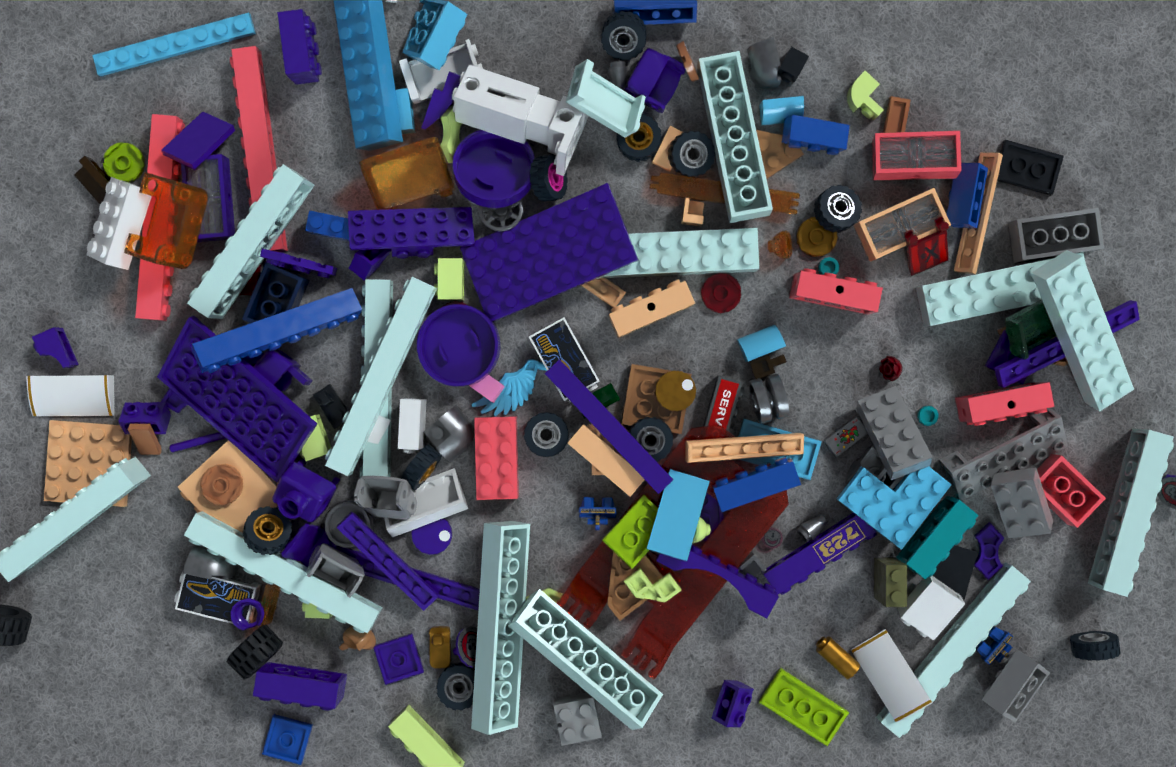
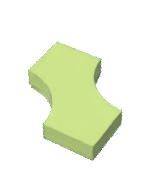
[440,105,462,163]

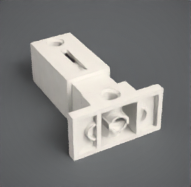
[452,65,589,176]

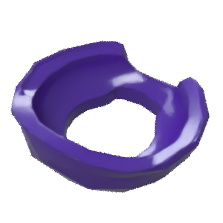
[231,598,264,630]

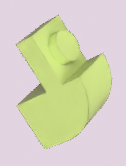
[847,71,884,120]

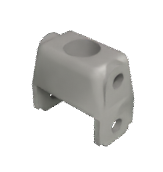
[354,476,417,520]
[307,543,364,598]

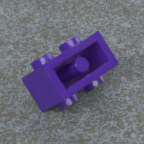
[118,402,171,434]
[711,680,754,728]

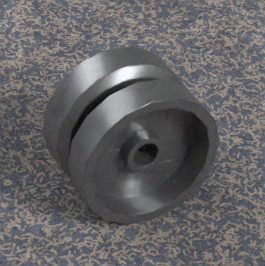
[749,374,790,424]
[325,500,375,548]

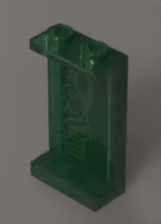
[1005,299,1057,360]

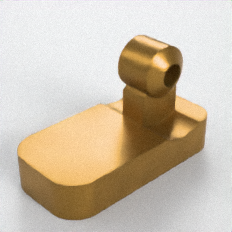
[429,626,451,668]

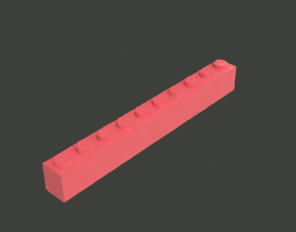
[230,46,288,252]
[135,114,185,321]

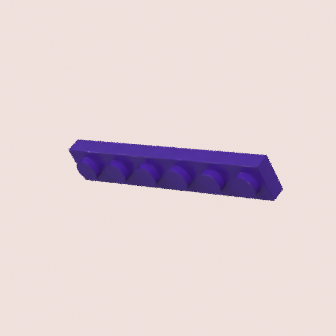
[337,512,439,611]

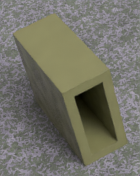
[874,557,907,607]

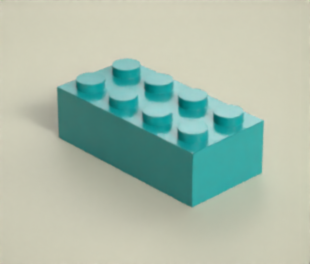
[896,496,979,580]

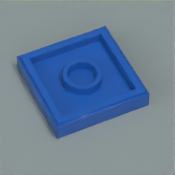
[262,714,313,765]

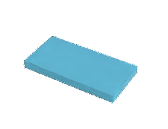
[738,419,822,480]
[646,469,710,561]

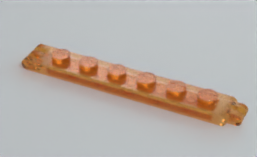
[649,173,800,215]

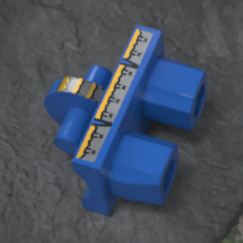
[579,497,616,530]
[976,626,1013,665]

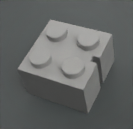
[553,693,602,746]

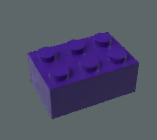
[277,9,322,85]

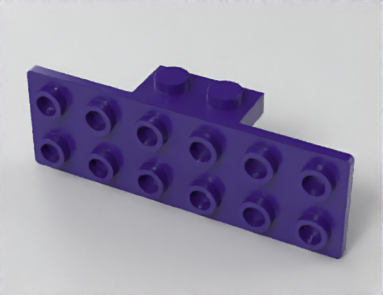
[348,207,475,259]

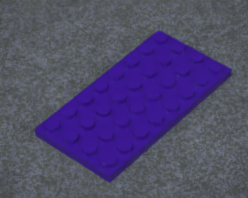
[460,183,639,322]
[157,316,317,483]

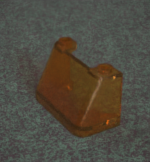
[359,137,456,210]

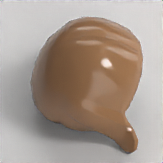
[339,626,376,651]

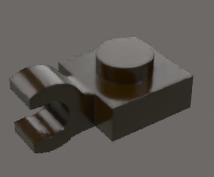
[749,354,787,379]

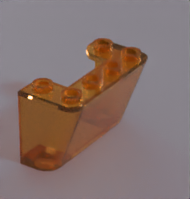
[124,172,208,269]

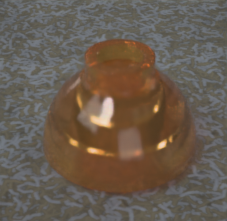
[768,230,792,259]

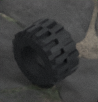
[0,604,32,646]
[226,625,283,680]

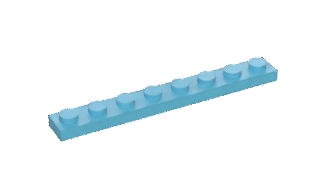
[92,13,256,77]

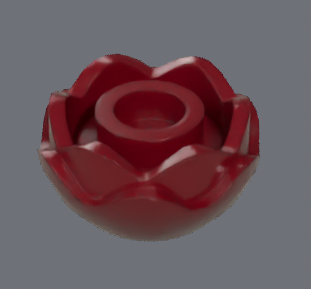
[879,356,902,381]

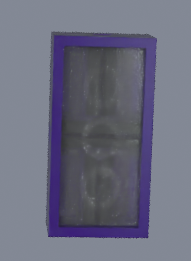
[181,154,235,242]

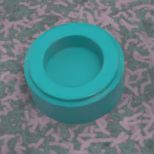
[818,257,839,275]
[917,406,939,426]

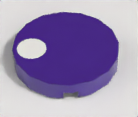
[412,518,452,555]

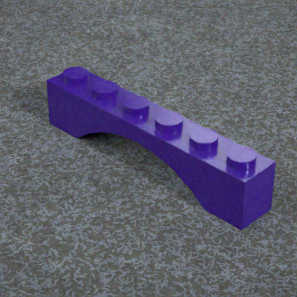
[656,545,779,619]

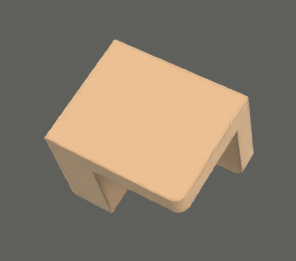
[681,197,704,227]

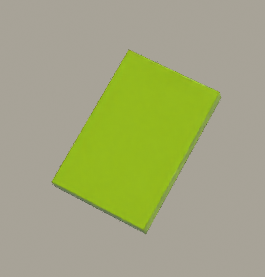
[602,495,658,569]

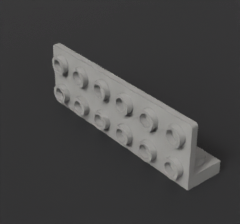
[940,408,1068,501]

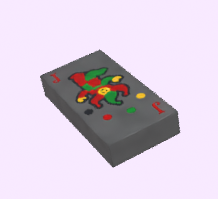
[823,416,868,457]

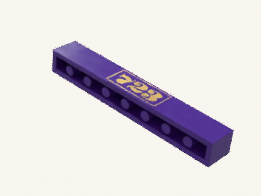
[761,485,897,595]

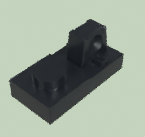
[313,384,348,429]

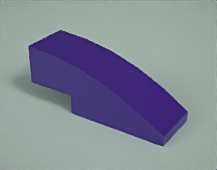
[421,71,461,129]

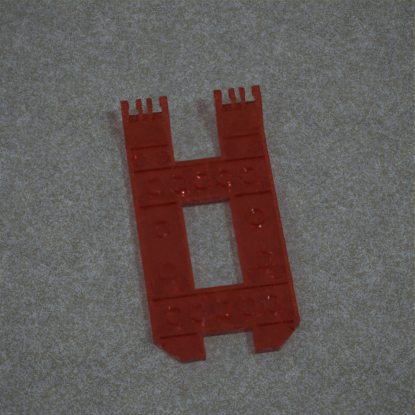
[556,424,789,680]

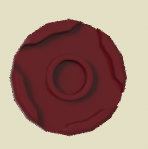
[701,273,741,313]

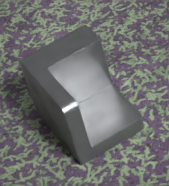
[736,551,767,576]

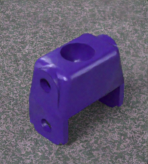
[624,48,686,113]

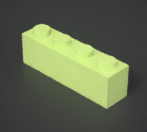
[388,705,465,767]

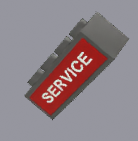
[699,376,744,461]

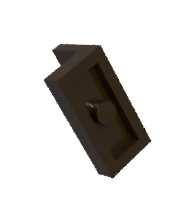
[74,156,110,204]

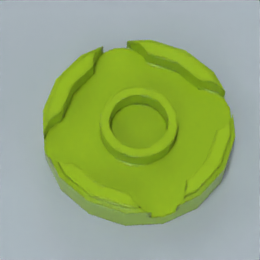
[103,142,145,183]

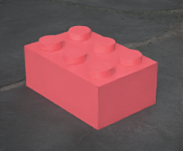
[1037,454,1106,528]

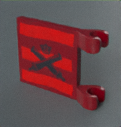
[904,217,949,276]

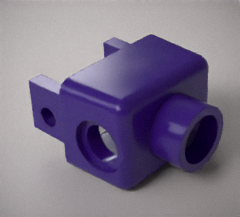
[243,349,313,391]
[272,458,341,522]

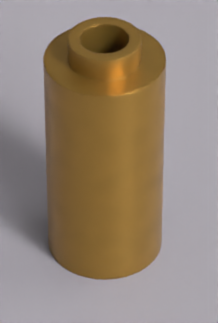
[816,636,860,679]

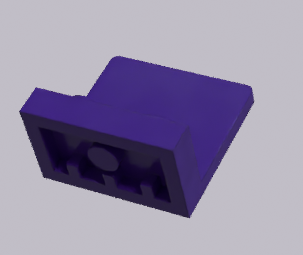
[281,523,340,567]

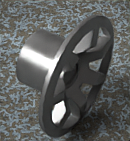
[479,200,523,231]

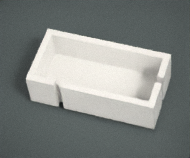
[87,177,153,270]

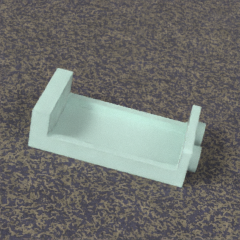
[566,59,646,137]

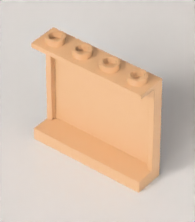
[178,440,278,533]

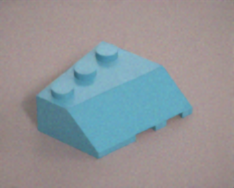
[402,0,468,70]

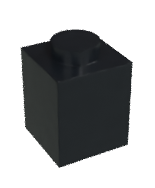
[777,47,809,82]

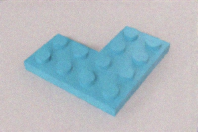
[836,466,952,550]

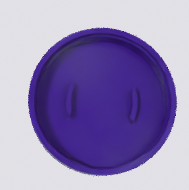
[453,130,535,208]
[417,304,500,386]

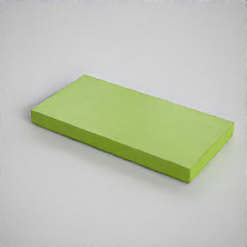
[759,667,849,746]

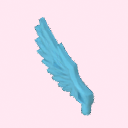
[472,359,547,416]

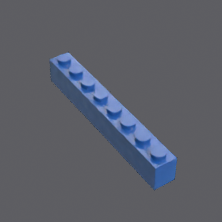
[192,288,362,373]

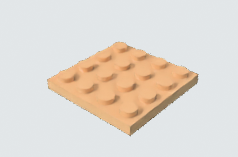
[44,420,132,507]

